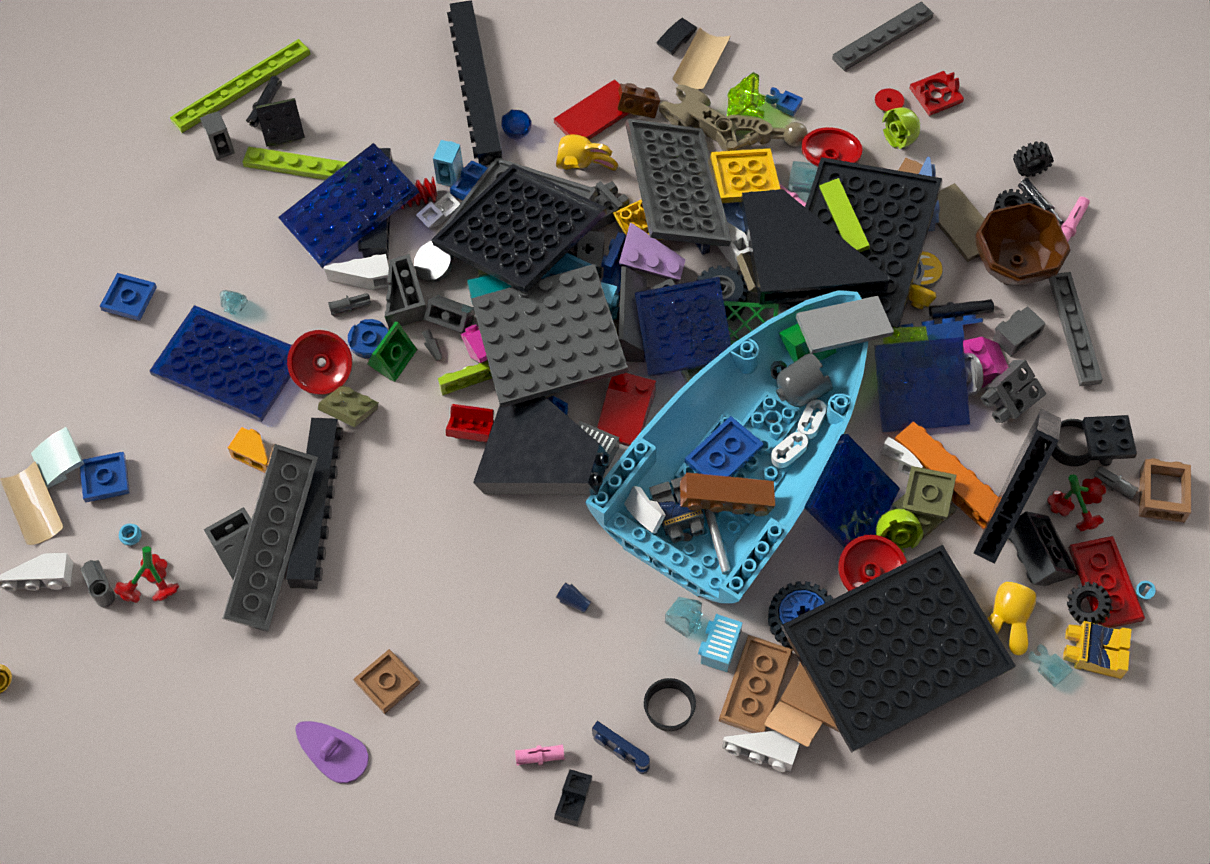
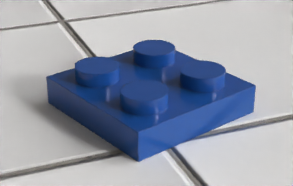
[100,273,157,321]
[80,451,130,503]

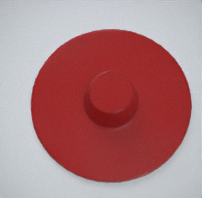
[875,88,904,112]

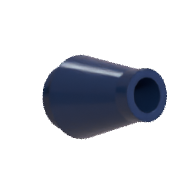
[556,582,591,613]

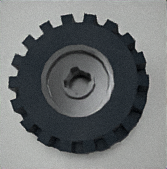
[694,265,748,324]

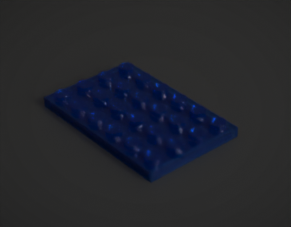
[278,143,419,269]
[149,305,292,422]

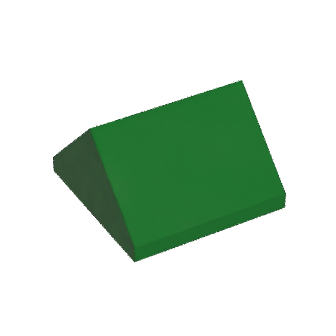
[367,322,418,382]
[778,324,837,362]

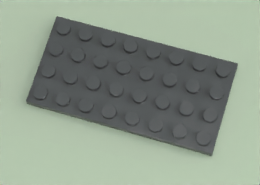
[625,119,732,247]

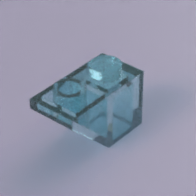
[665,597,703,638]

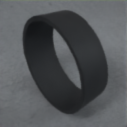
[1052,419,1090,467]
[644,678,696,731]

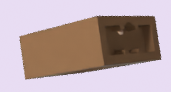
[1139,458,1191,523]

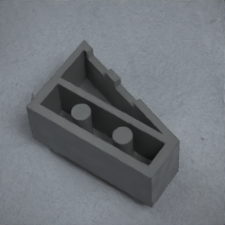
[384,254,426,330]

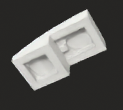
[416,192,460,229]
[881,437,923,476]
[624,486,665,533]

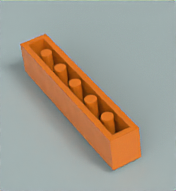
[894,421,998,530]

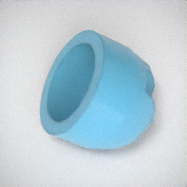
[1136,581,1156,600]

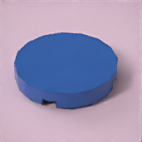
[348,319,388,359]

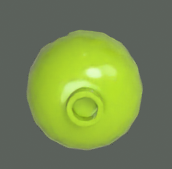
[882,107,921,149]
[876,509,923,552]

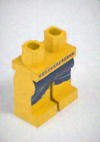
[1063,621,1132,679]

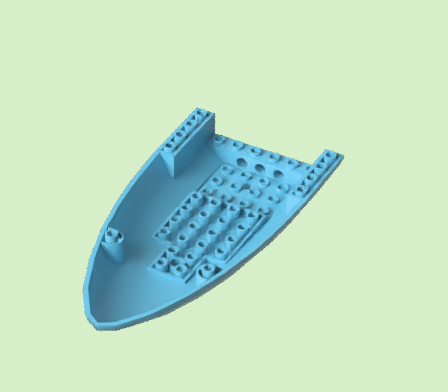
[585,290,869,603]

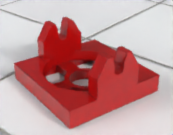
[909,71,964,116]

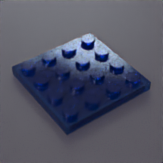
[635,277,731,377]
[874,337,970,433]
[804,434,900,548]

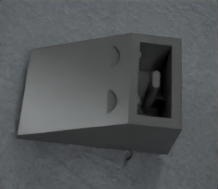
[203,507,251,580]

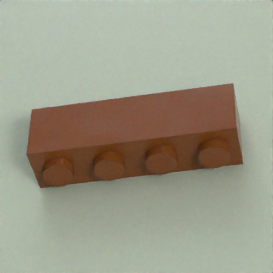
[680,473,775,516]

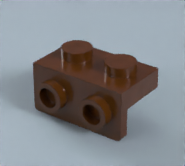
[617,83,660,119]

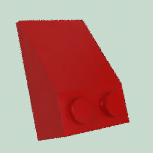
[597,373,656,446]

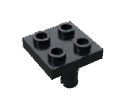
[256,98,305,147]
[1082,415,1137,466]

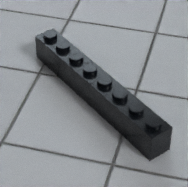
[286,417,343,589]

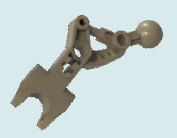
[659,85,808,151]

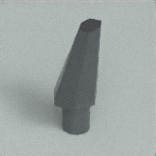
[422,329,442,360]

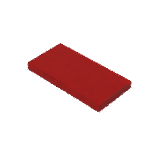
[553,79,630,140]
[1068,536,1145,628]

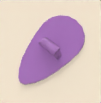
[295,721,369,783]

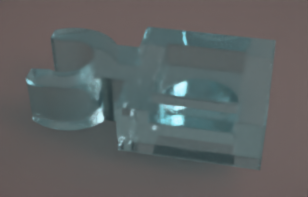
[1028,644,1073,688]

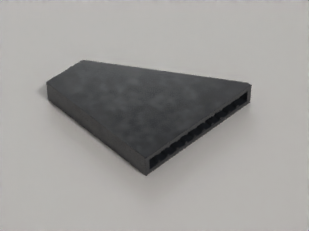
[741,189,889,305]
[473,396,610,495]
[973,409,1061,564]

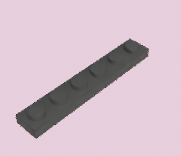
[832,1,934,71]
[1048,272,1103,386]

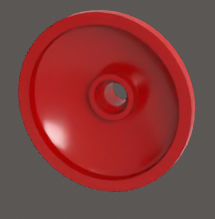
[802,127,862,167]
[287,330,353,394]
[838,535,907,591]

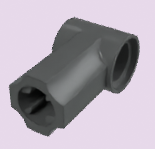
[80,560,116,607]

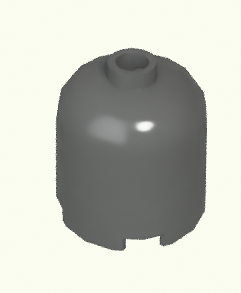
[776,353,833,407]

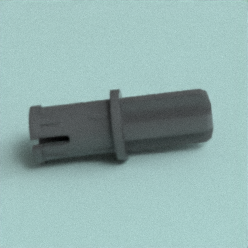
[328,293,371,315]
[1094,466,1139,500]

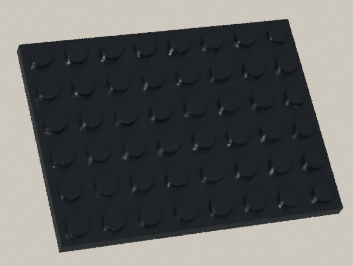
[775,157,943,331]
[781,545,1016,753]

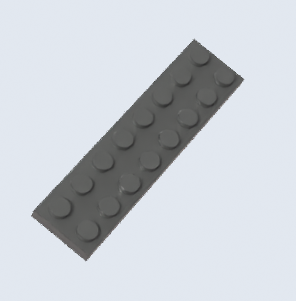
[222,444,318,632]

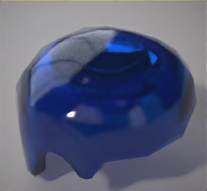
[501,109,532,140]

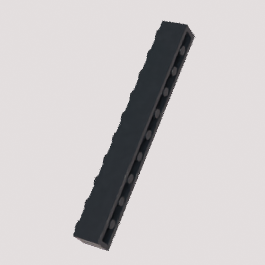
[447,0,502,166]

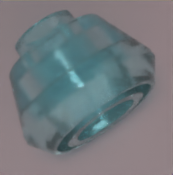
[219,290,248,315]

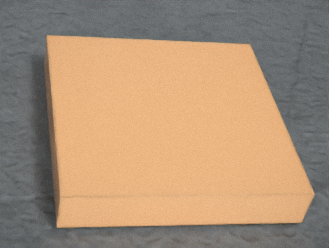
[764,701,823,747]

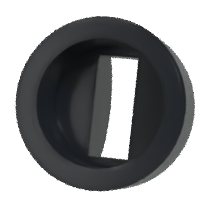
[770,361,787,379]

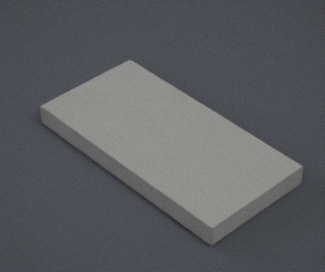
[796,296,894,353]

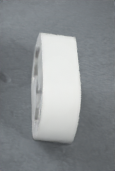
[797,399,827,440]
[771,432,808,468]

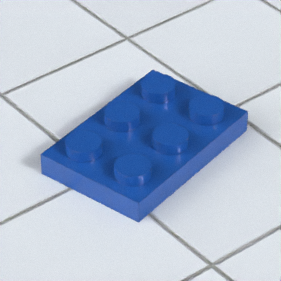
[685,416,764,477]

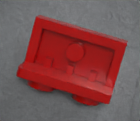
[446,404,494,442]

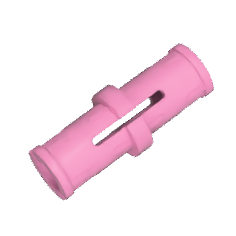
[515,744,565,766]

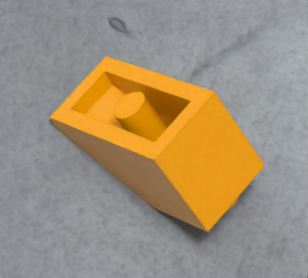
[228,427,268,473]

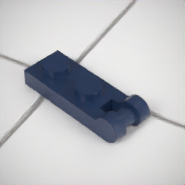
[592,720,650,774]

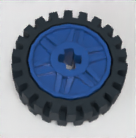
[768,581,833,651]

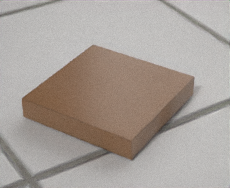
[353,649,420,714]

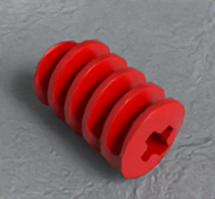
[393,176,438,209]

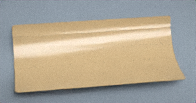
[672,27,731,89]
[0,461,63,545]

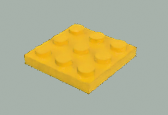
[710,148,780,203]

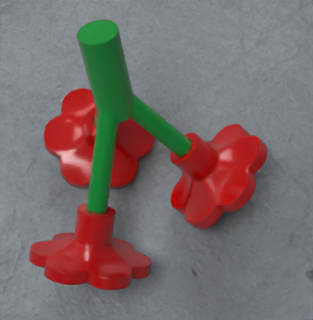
[1047,474,1106,532]
[114,546,180,603]

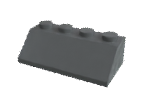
[618,267,651,362]

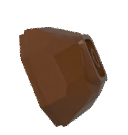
[975,203,1071,285]

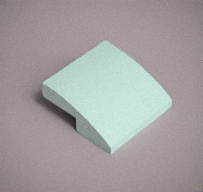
[31,427,84,489]

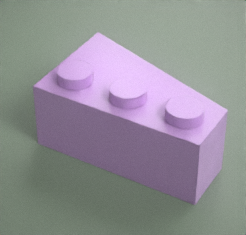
[619,222,686,282]

